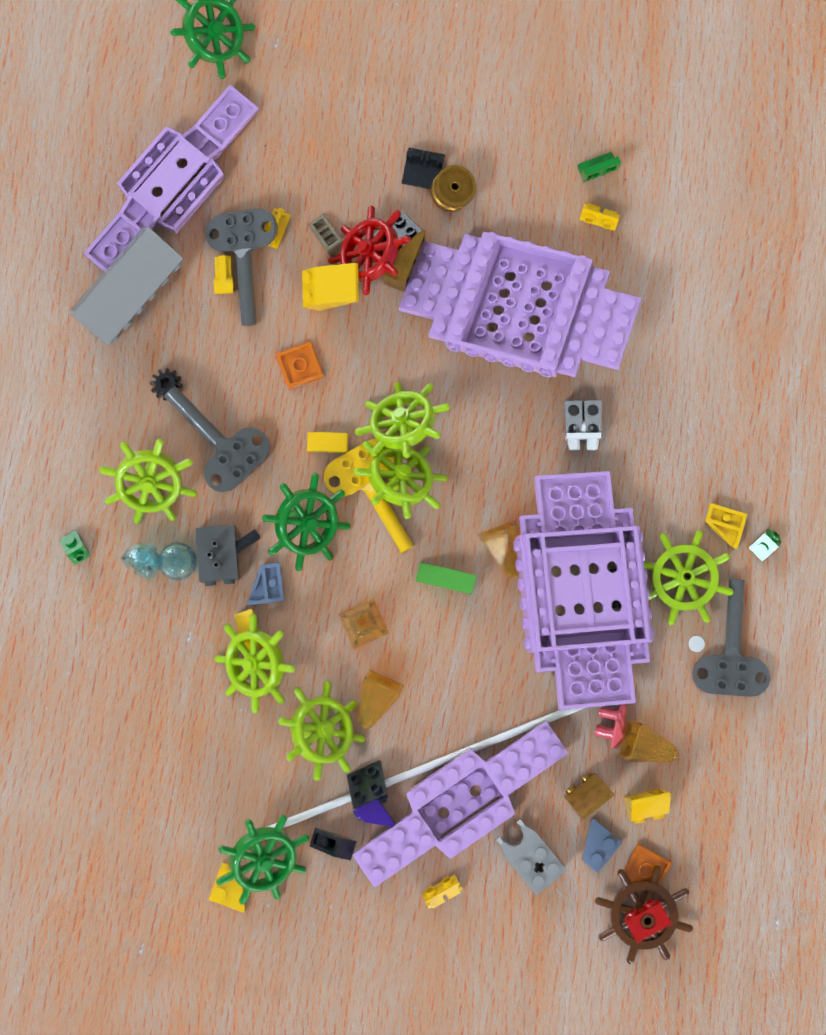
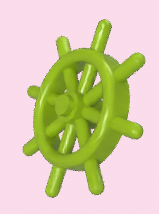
[355,382,450,458]
[354,433,448,519]
[99,438,197,524]
[644,530,734,626]
[214,614,295,714]
[278,680,366,781]

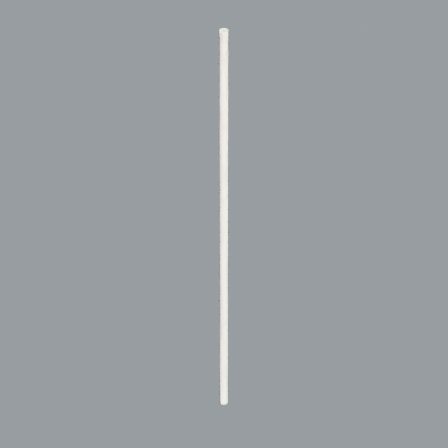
[267,708,585,828]

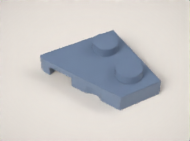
[247,563,285,606]
[582,818,622,873]

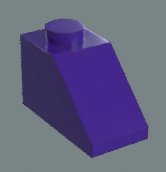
[353,799,395,827]

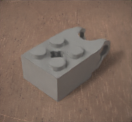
[496,819,567,895]

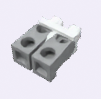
[563,400,602,451]

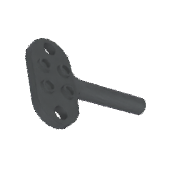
[206,209,278,326]
[164,386,270,492]
[692,579,770,697]

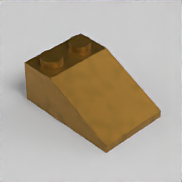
[382,230,426,292]
[564,773,615,820]

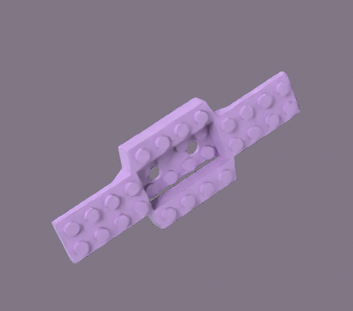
[83,85,259,271]
[352,721,568,888]

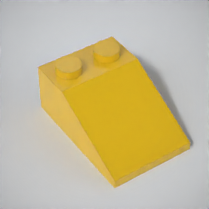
[302,263,359,311]
[624,789,671,824]

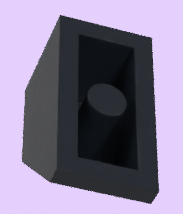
[310,828,357,860]

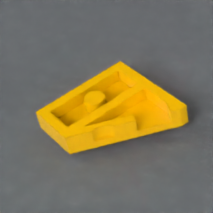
[704,503,748,550]
[209,862,245,913]

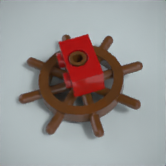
[595,865,693,964]

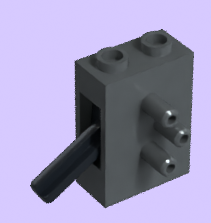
[195,525,261,586]

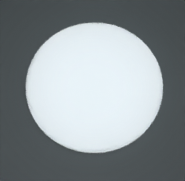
[689,636,705,652]

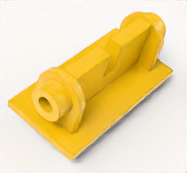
[579,203,620,231]
[265,208,291,249]
[421,874,463,909]

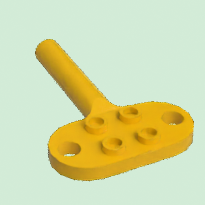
[324,439,414,554]

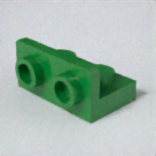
[577,152,621,183]

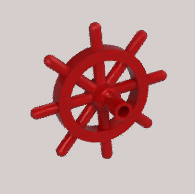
[328,206,411,295]

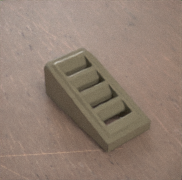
[308,214,343,257]

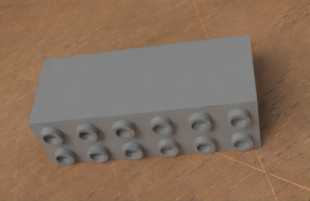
[68,227,183,345]

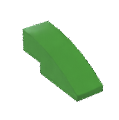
[416,563,477,595]

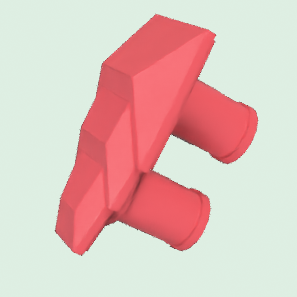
[595,704,627,749]

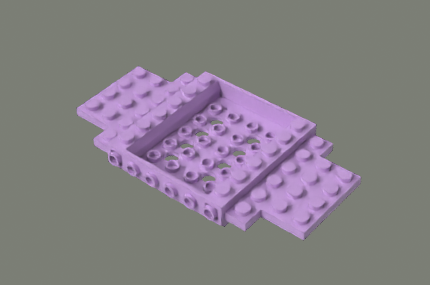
[399,232,642,378]
[513,471,654,710]

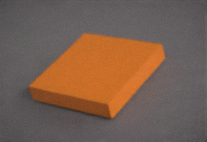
[275,341,324,390]
[623,843,672,897]

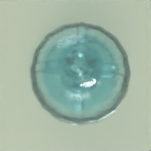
[158,542,197,581]
[121,543,161,580]

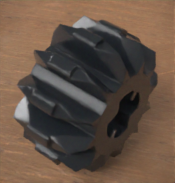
[150,368,183,401]

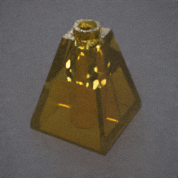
[477,520,520,578]
[339,599,389,649]
[358,669,404,729]
[618,720,678,762]

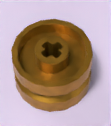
[430,165,476,212]

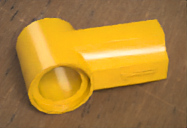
[213,256,234,294]

